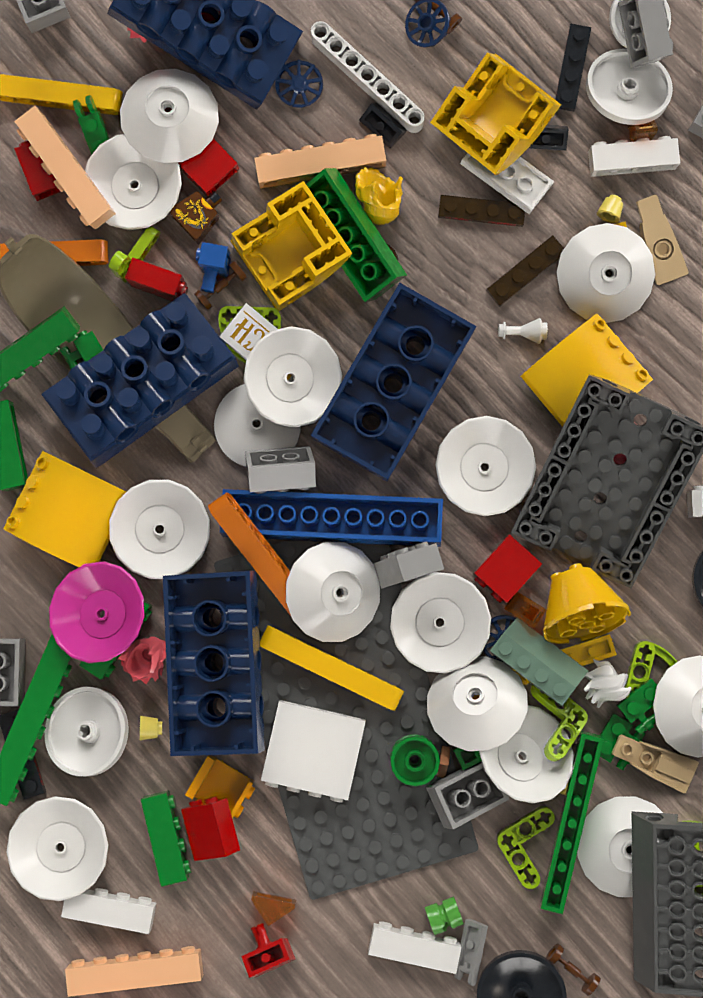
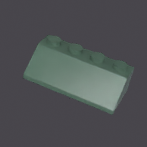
[490,618,588,706]

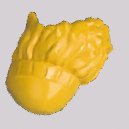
[355,167,403,225]

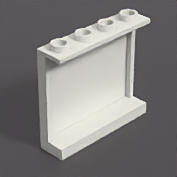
[261,700,366,803]

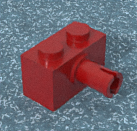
[241,923,296,978]

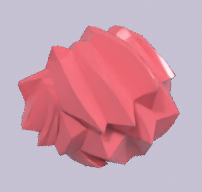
[118,637,166,684]

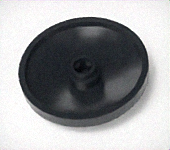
[477,950,567,998]

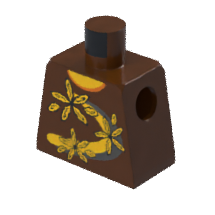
[169,191,222,245]

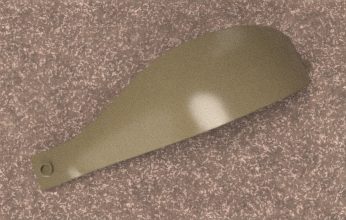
[0,234,216,463]

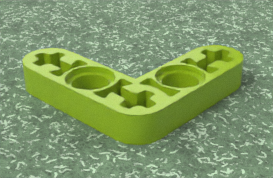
[108,226,160,283]
[531,685,588,762]
[496,806,555,889]

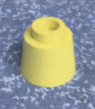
[597,195,623,223]
[140,716,162,740]

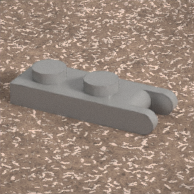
[454,919,488,986]

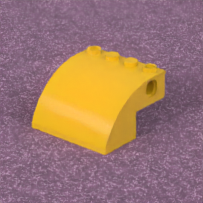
[430,52,561,175]
[230,181,352,311]
[520,313,653,427]
[3,451,126,567]

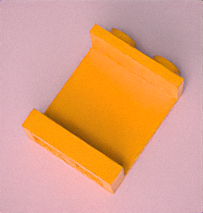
[185,755,255,819]

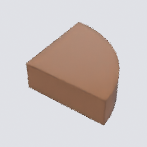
[436,746,450,778]

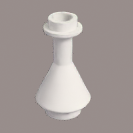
[498,318,548,344]

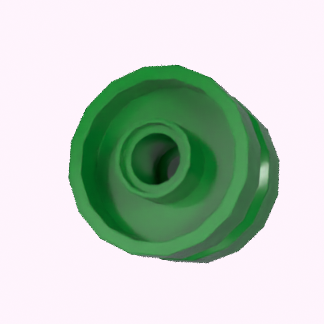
[390,734,440,786]

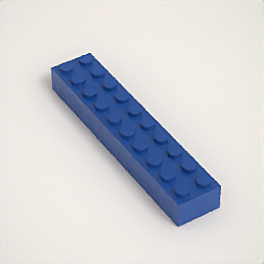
[220,489,443,547]

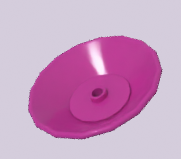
[49,562,144,663]

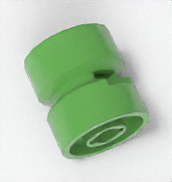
[425,896,464,935]

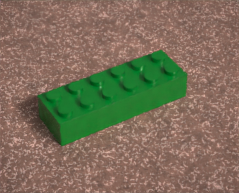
[306,168,407,302]

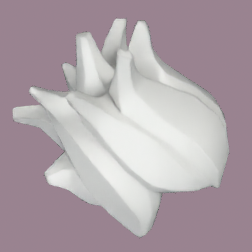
[584,659,631,708]

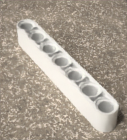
[311,21,424,133]

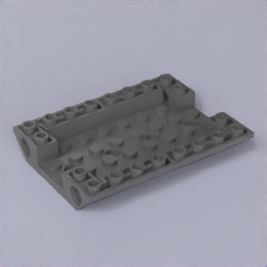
[511,374,703,589]
[631,811,703,997]

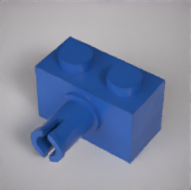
[195,242,232,293]

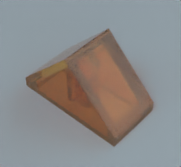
[628,120,658,142]
[504,592,546,628]
[251,891,296,927]

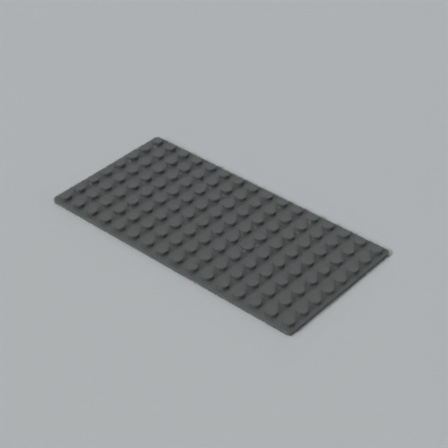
[214,540,479,900]

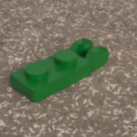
[73,95,110,155]

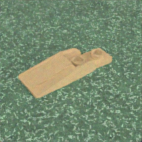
[636,195,688,285]
[612,734,699,793]

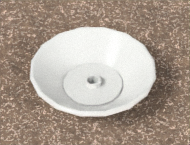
[120,69,219,163]
[85,134,182,230]
[556,223,655,323]
[243,326,342,428]
[435,416,536,516]
[109,480,210,579]
[286,542,380,642]
[390,572,491,673]
[653,655,703,758]
[427,656,528,751]
[479,705,574,803]
[6,796,108,901]
[577,796,663,897]

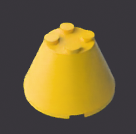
[543,563,631,644]

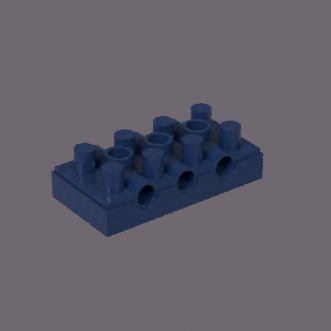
[107,0,303,110]
[311,282,477,482]
[41,293,239,469]
[163,571,265,756]

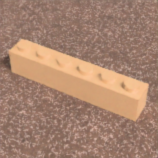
[14,106,116,229]
[254,134,386,189]
[65,946,204,997]

